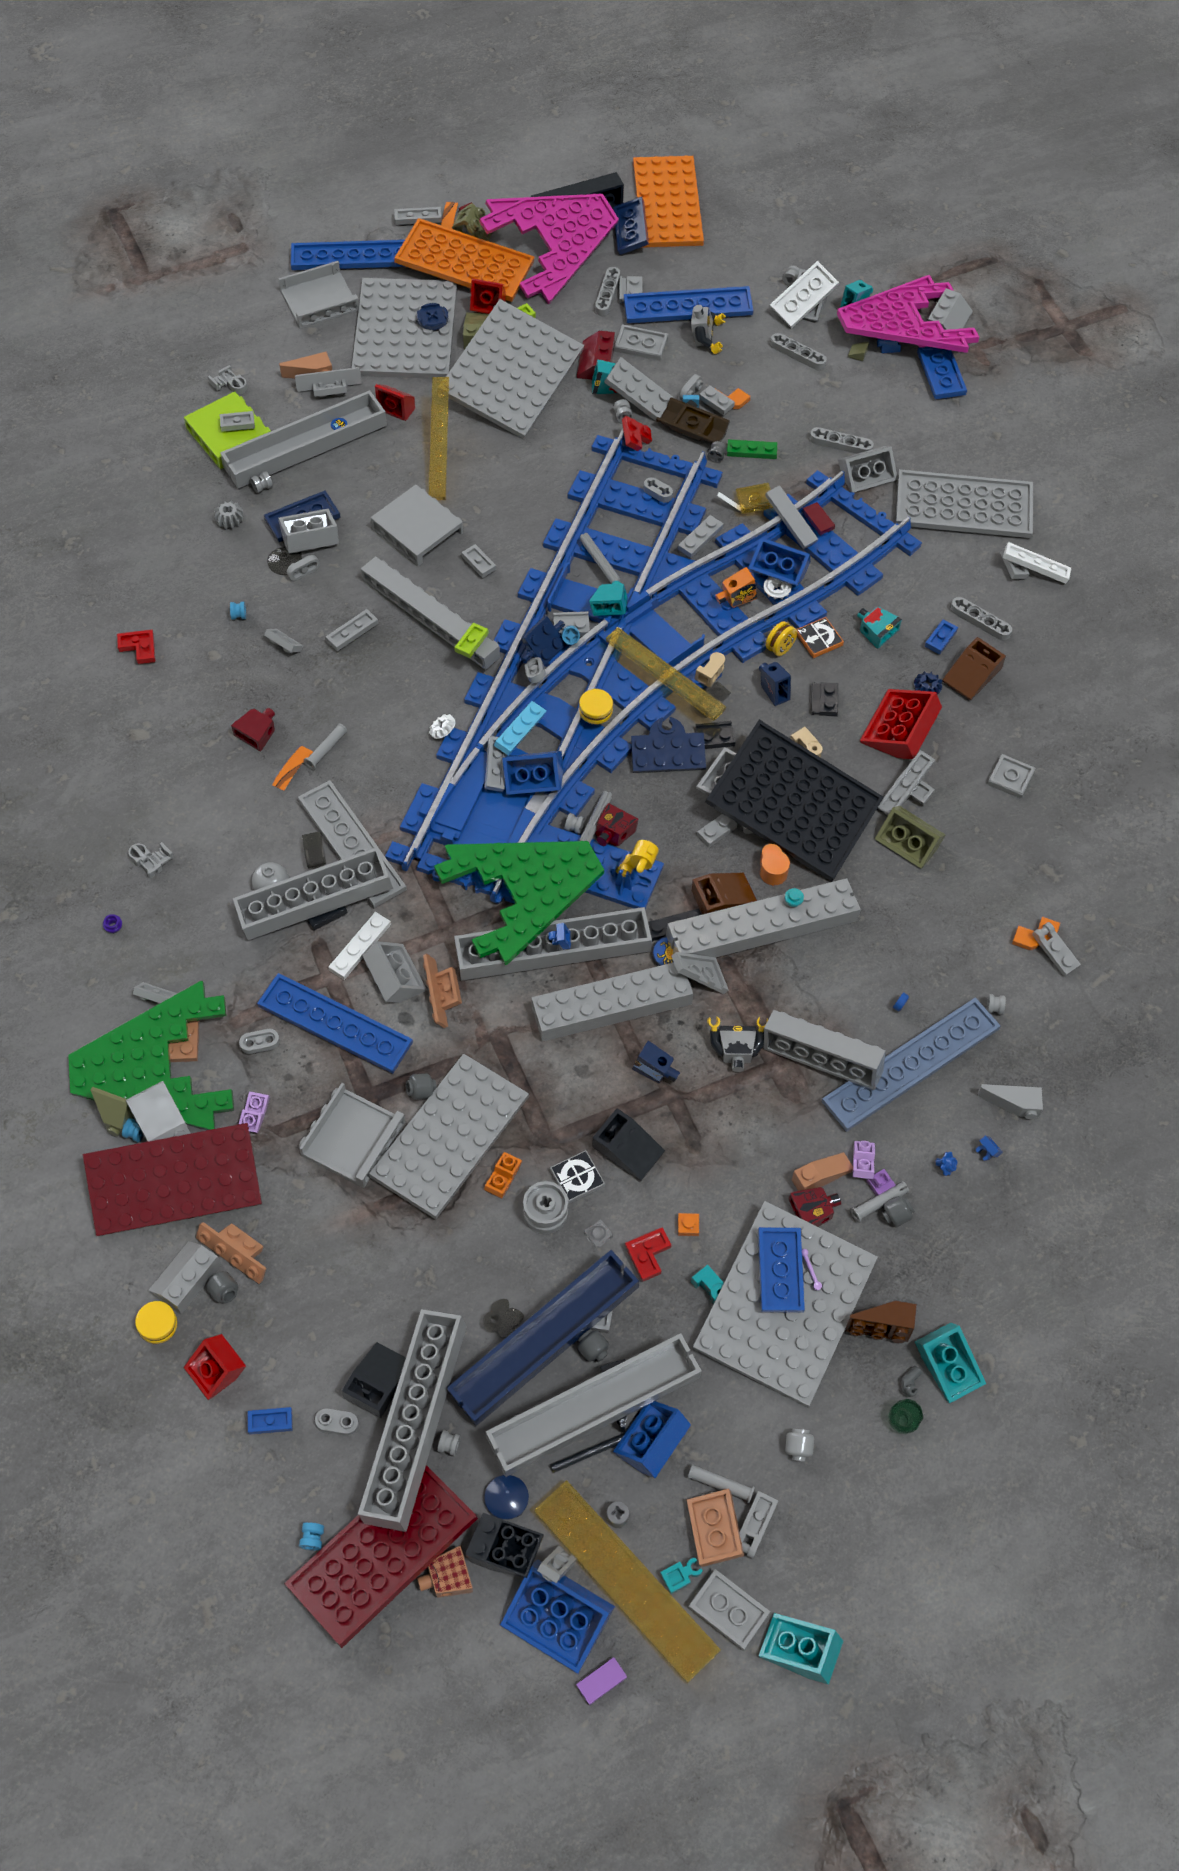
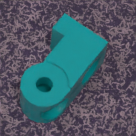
[691,1265,724,1304]

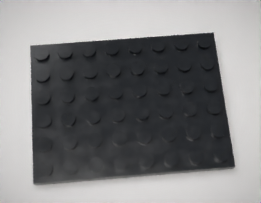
[705,719,884,882]

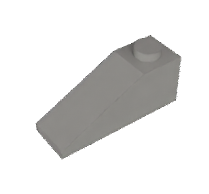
[978,1084,1043,1119]

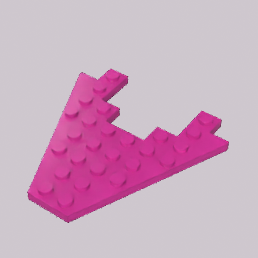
[479,194,619,304]
[837,275,979,353]

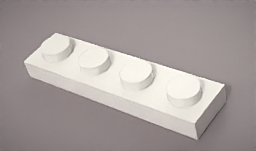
[1003,542,1071,584]
[328,912,391,980]

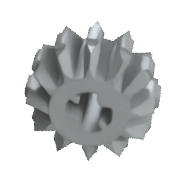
[214,500,243,529]

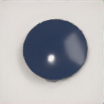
[485,1475,529,1519]

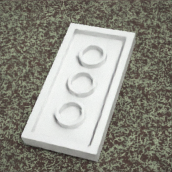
[770,261,839,329]

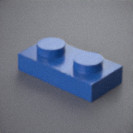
[925,620,958,655]
[248,1407,293,1435]

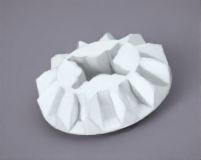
[764,577,792,599]
[429,714,455,739]

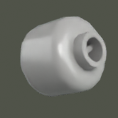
[785,1429,815,1461]

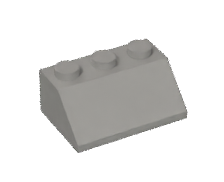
[928,288,973,330]
[838,446,898,492]
[278,509,339,553]
[362,941,427,1003]
[148,1241,221,1315]

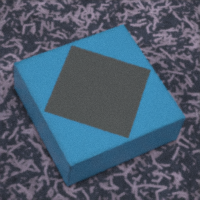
[682,395,699,408]

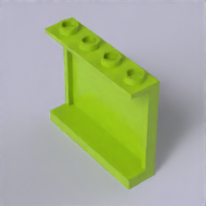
[184,391,271,470]

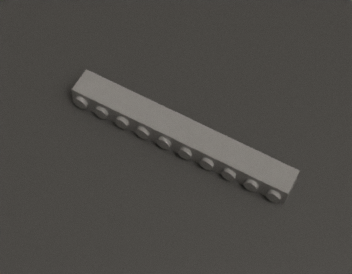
[361,556,500,670]

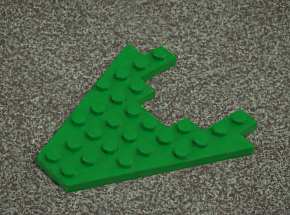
[434,841,604,965]
[68,981,234,1130]

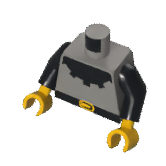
[691,305,726,354]
[707,1016,768,1072]

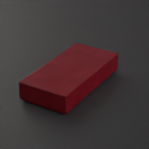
[802,502,835,535]

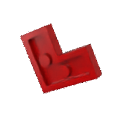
[622,416,652,451]
[117,629,156,664]
[625,1227,671,1282]

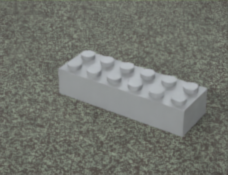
[764,1010,886,1090]

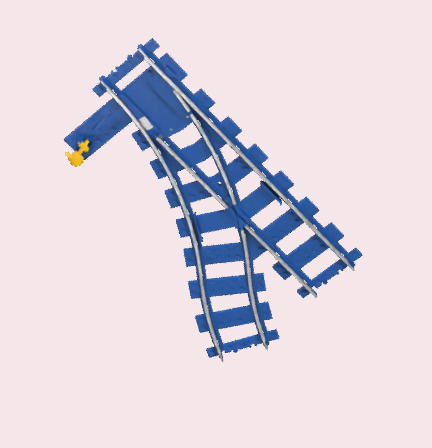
[385,429,922,909]

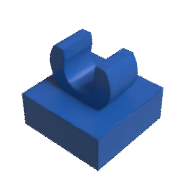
[549,923,571,950]
[976,1135,1003,1161]

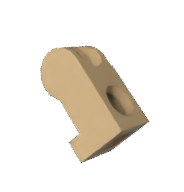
[695,652,725,688]
[790,727,823,757]

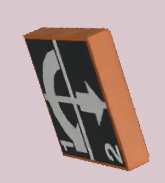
[797,617,844,658]

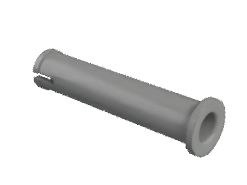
[304,723,347,770]
[850,1181,909,1223]
[688,1464,755,1504]

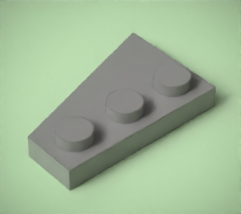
[672,952,729,994]

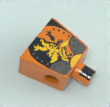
[715,567,757,607]

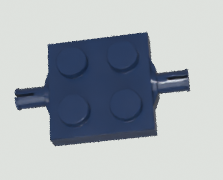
[521,616,566,666]

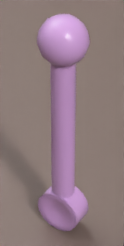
[802,1249,822,1291]

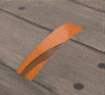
[441,202,458,229]
[272,746,313,791]

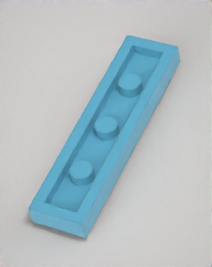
[494,701,546,756]

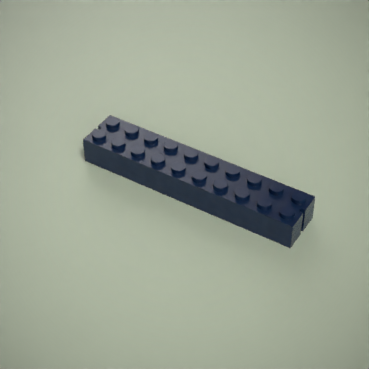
[447,1250,639,1426]

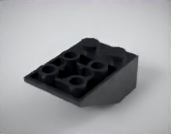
[592,1108,665,1181]
[342,1342,406,1418]
[465,1513,544,1578]

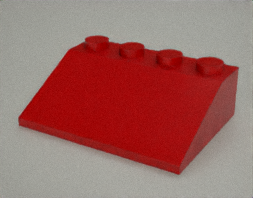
[860,689,942,759]

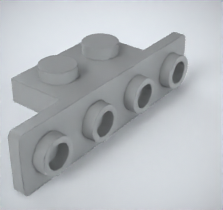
[295,367,362,397]

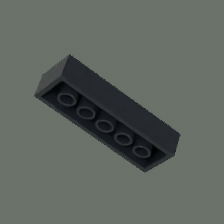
[531,172,624,232]

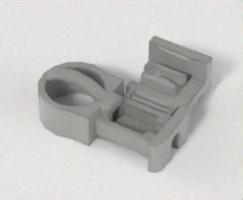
[208,365,247,394]
[128,842,174,878]

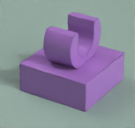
[866,1169,896,1196]

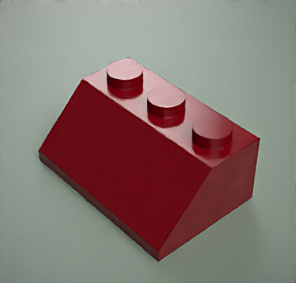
[577,330,615,380]

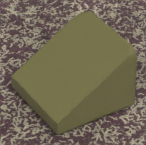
[848,342,869,361]

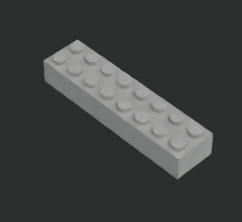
[233,847,393,940]
[531,963,693,1042]

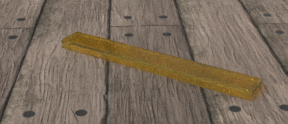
[429,377,449,500]
[606,627,726,721]

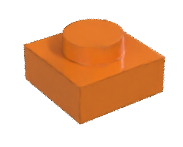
[678,1213,699,1236]

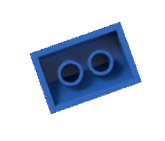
[748,538,811,586]
[502,751,564,795]
[613,1401,691,1478]

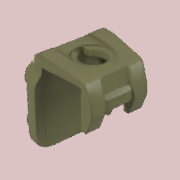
[452,203,492,241]

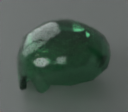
[888,1399,924,1435]

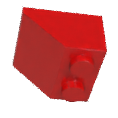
[470,278,506,314]
[375,384,415,421]
[184,1334,246,1400]

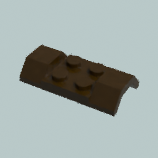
[656,397,730,443]

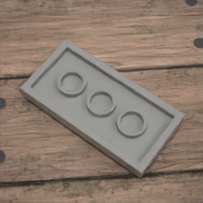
[604,357,673,422]

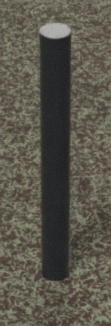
[550,1432,633,1473]

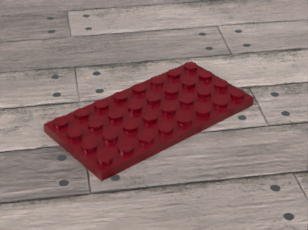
[83,1123,262,1236]
[284,1465,478,1648]

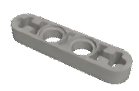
[595,267,620,316]
[771,333,827,370]
[810,427,874,454]
[951,597,1012,640]

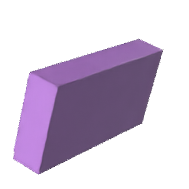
[576,1657,627,1706]

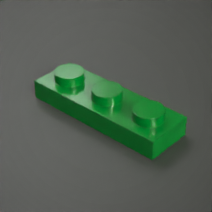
[727,439,777,459]

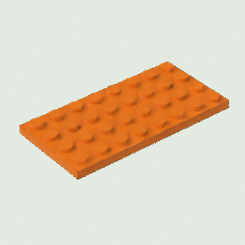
[633,155,704,248]
[394,218,535,302]

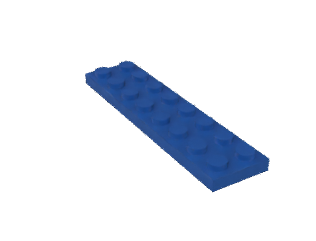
[291,240,406,270]
[623,286,753,323]
[257,973,413,1074]

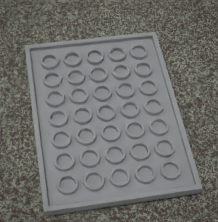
[352,278,457,379]
[437,299,584,439]
[692,1201,878,1407]

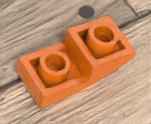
[484,1152,522,1198]

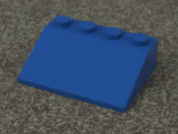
[500,1559,615,1673]

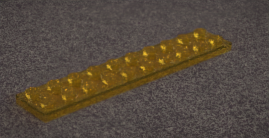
[534,1480,721,1684]

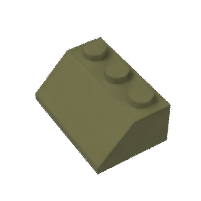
[875,806,946,868]

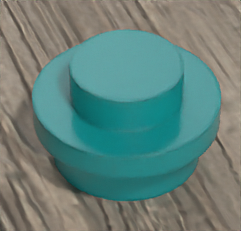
[785,888,804,907]

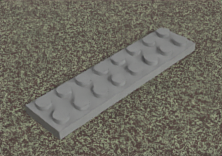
[298,780,407,908]

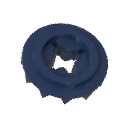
[914,671,942,694]

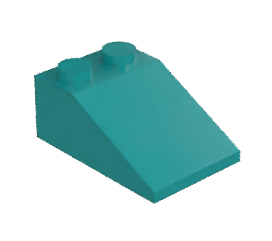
[914,1323,986,1403]
[759,1613,843,1685]

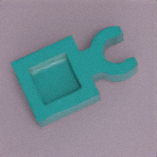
[660,1558,703,1594]

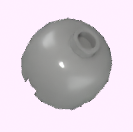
[252,862,289,891]

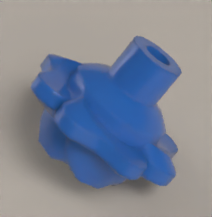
[936,1152,958,1176]

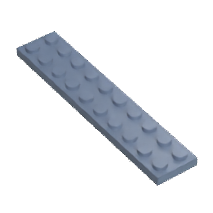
[822,997,1001,1132]

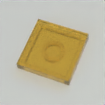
[736,483,773,514]

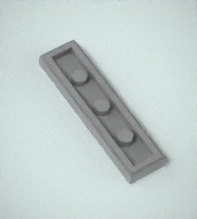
[765,485,818,549]
[877,750,936,816]

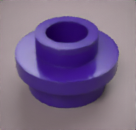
[103,914,122,933]

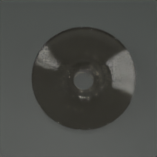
[268,547,302,575]

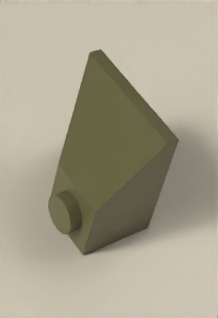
[91,1087,135,1137]

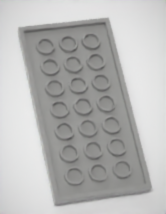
[896,469,1033,538]
[369,1054,529,1219]

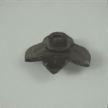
[483,1299,524,1339]

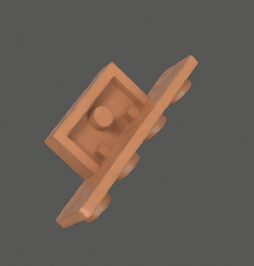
[423,954,462,1028]
[196,1222,266,1284]

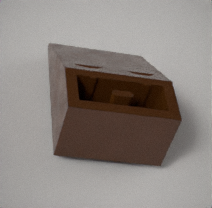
[942,637,1006,701]
[691,872,757,915]
[845,1301,917,1343]

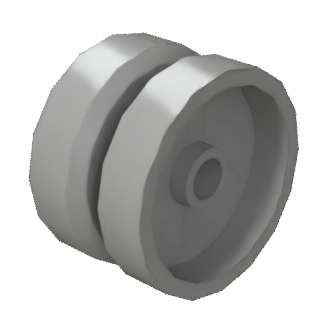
[523,1181,569,1234]

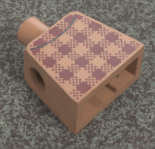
[417,1546,473,1598]

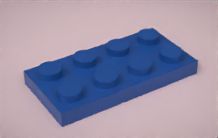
[917,346,967,399]
[758,1227,805,1313]

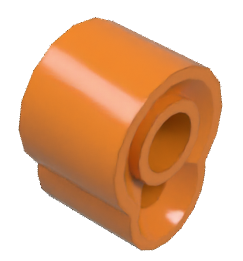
[760,844,790,886]

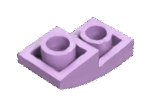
[239,1091,270,1133]
[853,1141,875,1179]

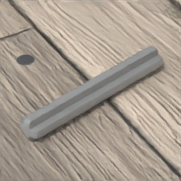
[580,533,620,584]
[580,791,612,843]

